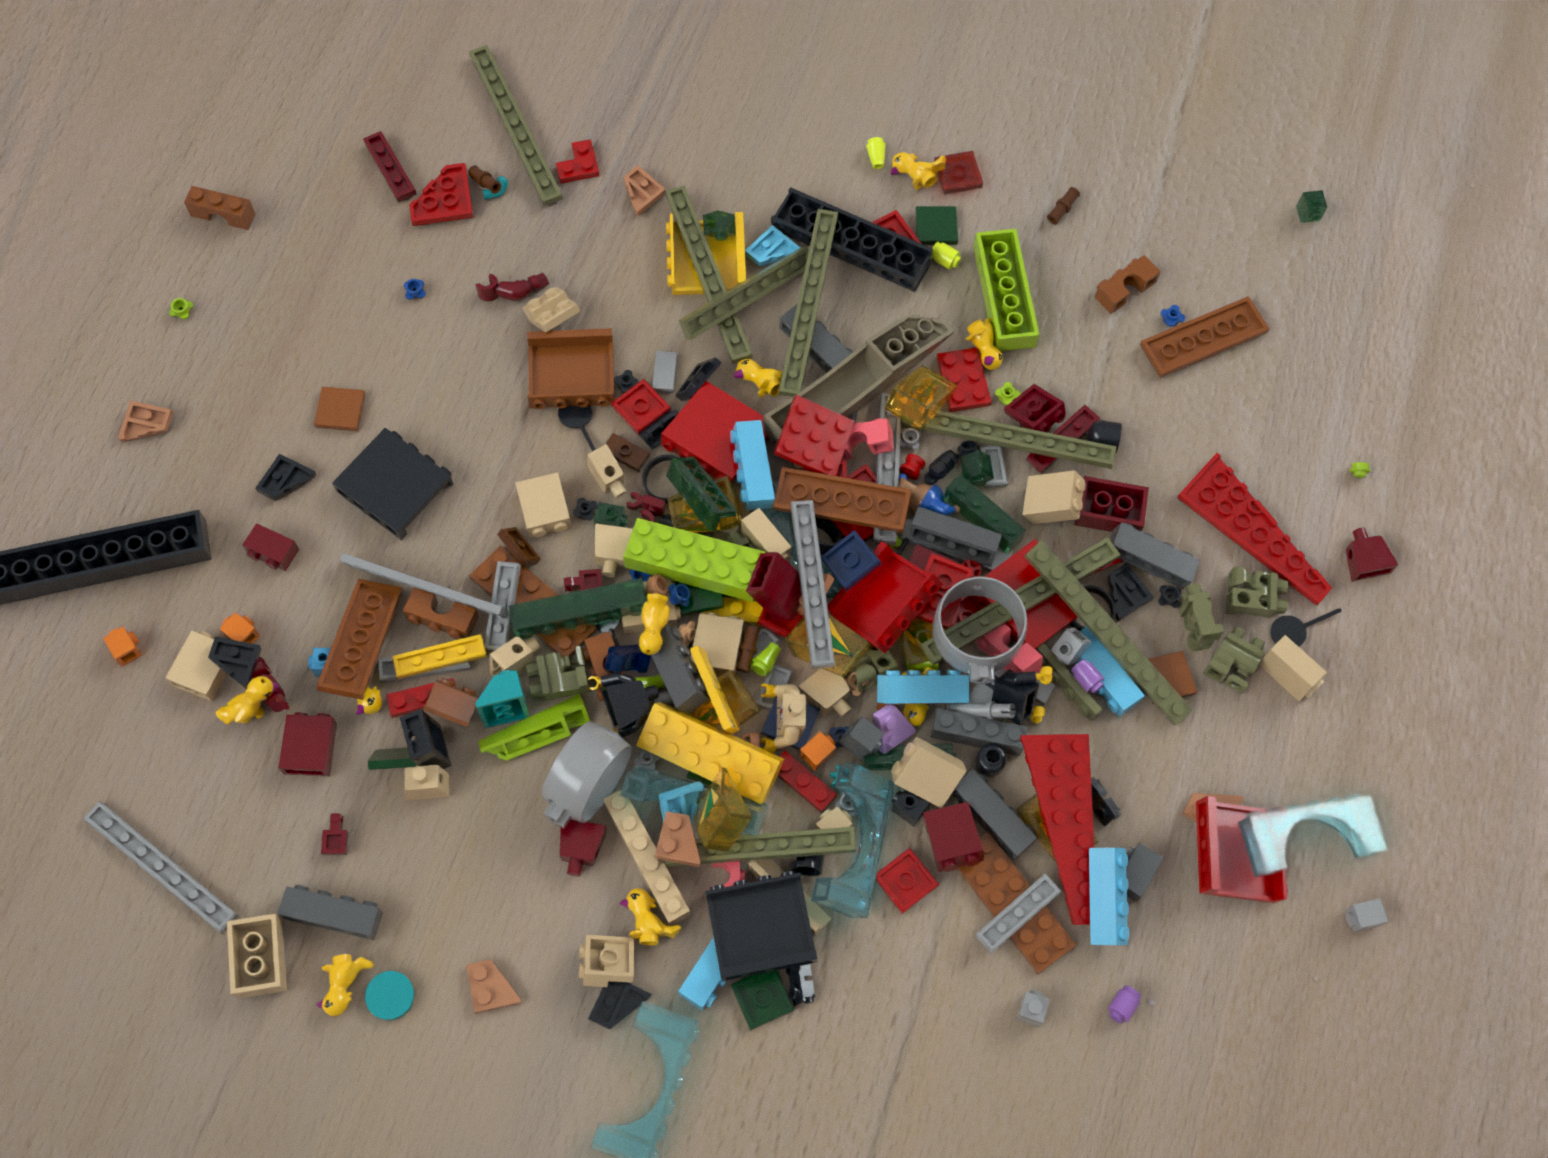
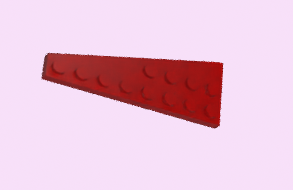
[1177,453,1332,606]
[1020,734,1094,925]

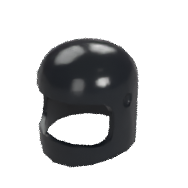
[1087,420,1122,454]
[788,855,825,876]

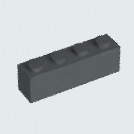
[779,304,853,373]
[907,506,1002,567]
[1110,522,1200,589]
[651,625,710,714]
[930,708,1027,756]
[952,769,1037,861]
[277,885,383,940]

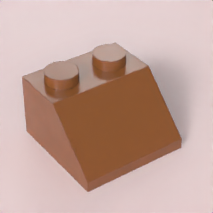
[423,678,479,727]

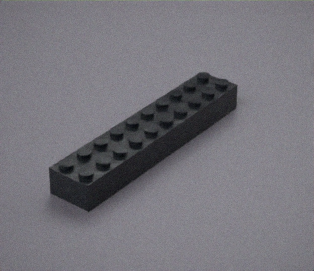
[0,510,212,605]

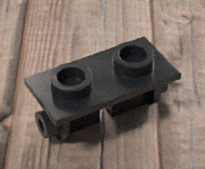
[638,409,679,450]
[1091,777,1121,827]
[786,964,816,1006]

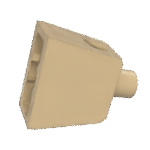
[587,444,627,499]
[595,524,633,578]
[489,637,540,676]
[798,665,852,718]
[405,765,450,801]

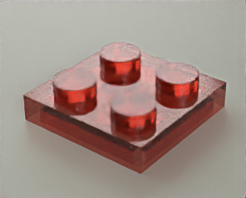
[934,151,983,195]

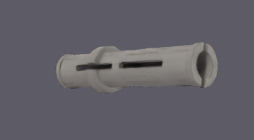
[947,701,1016,719]

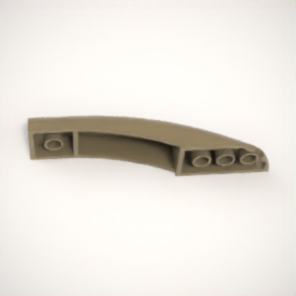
[763,315,954,443]

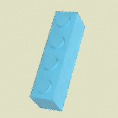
[730,420,775,510]
[1076,627,1145,717]
[877,670,969,704]
[1089,848,1130,945]
[678,937,727,1011]

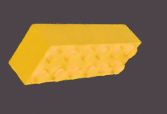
[636,702,785,804]

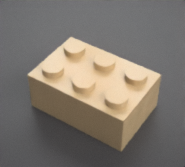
[227,913,287,999]

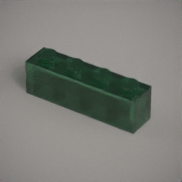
[944,474,1026,554]

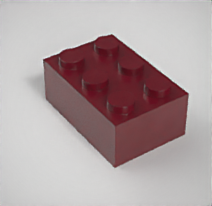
[1074,476,1149,532]

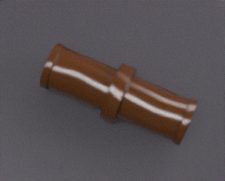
[468,165,501,194]
[1047,187,1080,225]
[736,626,760,673]

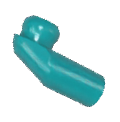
[482,176,508,200]

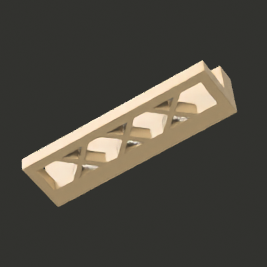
[748,859,831,937]

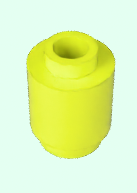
[932,242,961,270]

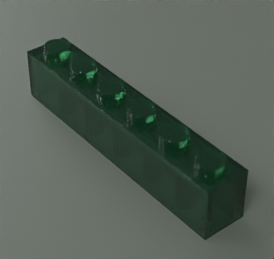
[509,578,648,639]

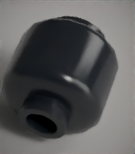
[975,744,1007,777]

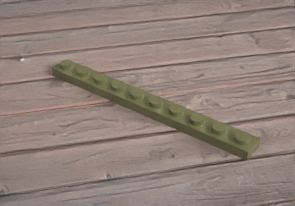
[469,45,563,206]
[665,186,752,364]
[779,209,838,397]
[901,405,1117,469]
[921,537,1120,665]
[1024,540,1193,726]

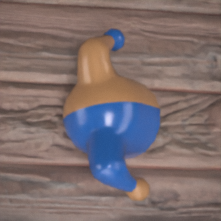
[899,474,960,516]

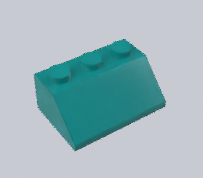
[475,670,530,729]

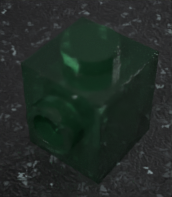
[1296,190,1327,223]
[703,210,736,241]
[961,450,994,487]
[594,502,628,528]

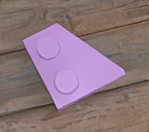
[873,704,916,754]

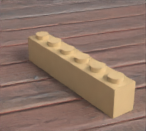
[603,788,691,926]

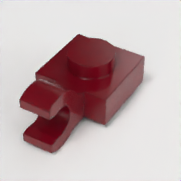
[626,492,666,517]
[564,569,603,594]
[321,813,348,855]

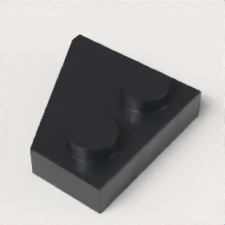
[675,357,722,401]
[255,454,316,501]
[1108,563,1153,622]
[208,637,262,689]
[588,981,652,1030]

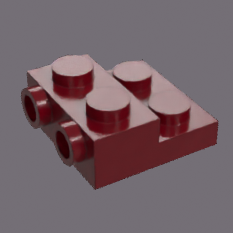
[1004,384,1066,433]

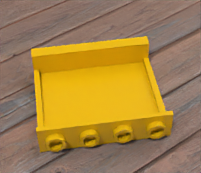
[666,212,746,295]

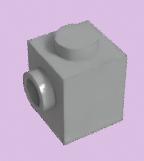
[1051,627,1092,665]
[1346,899,1388,932]
[1015,990,1050,1027]

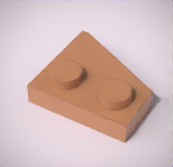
[118,400,174,442]

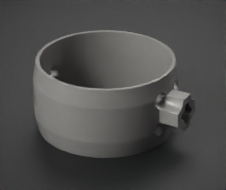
[932,577,1027,684]
[542,721,632,828]

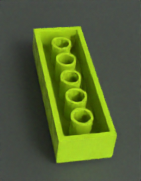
[973,229,1039,351]
[623,518,765,602]

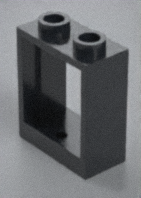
[399,709,452,769]

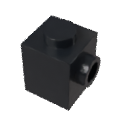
[891,790,929,827]

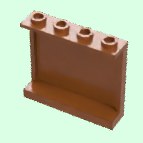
[527,328,615,409]

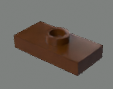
[606,433,650,472]
[497,527,540,567]

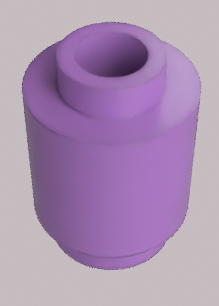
[1071,659,1105,693]
[1107,985,1141,1024]

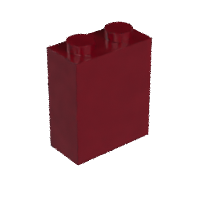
[746,552,802,620]
[278,712,337,777]
[923,802,984,872]

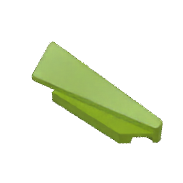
[478,694,590,761]

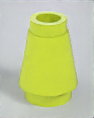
[866,137,886,169]

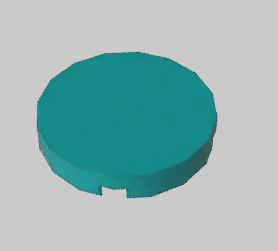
[365,971,415,1021]

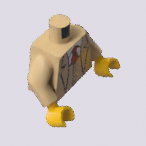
[760,684,806,753]

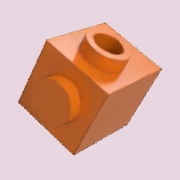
[219,612,260,644]
[103,626,142,667]
[800,731,836,772]

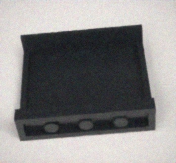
[332,428,453,541]
[705,871,818,982]

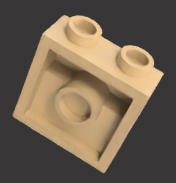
[523,287,580,333]
[578,935,634,987]

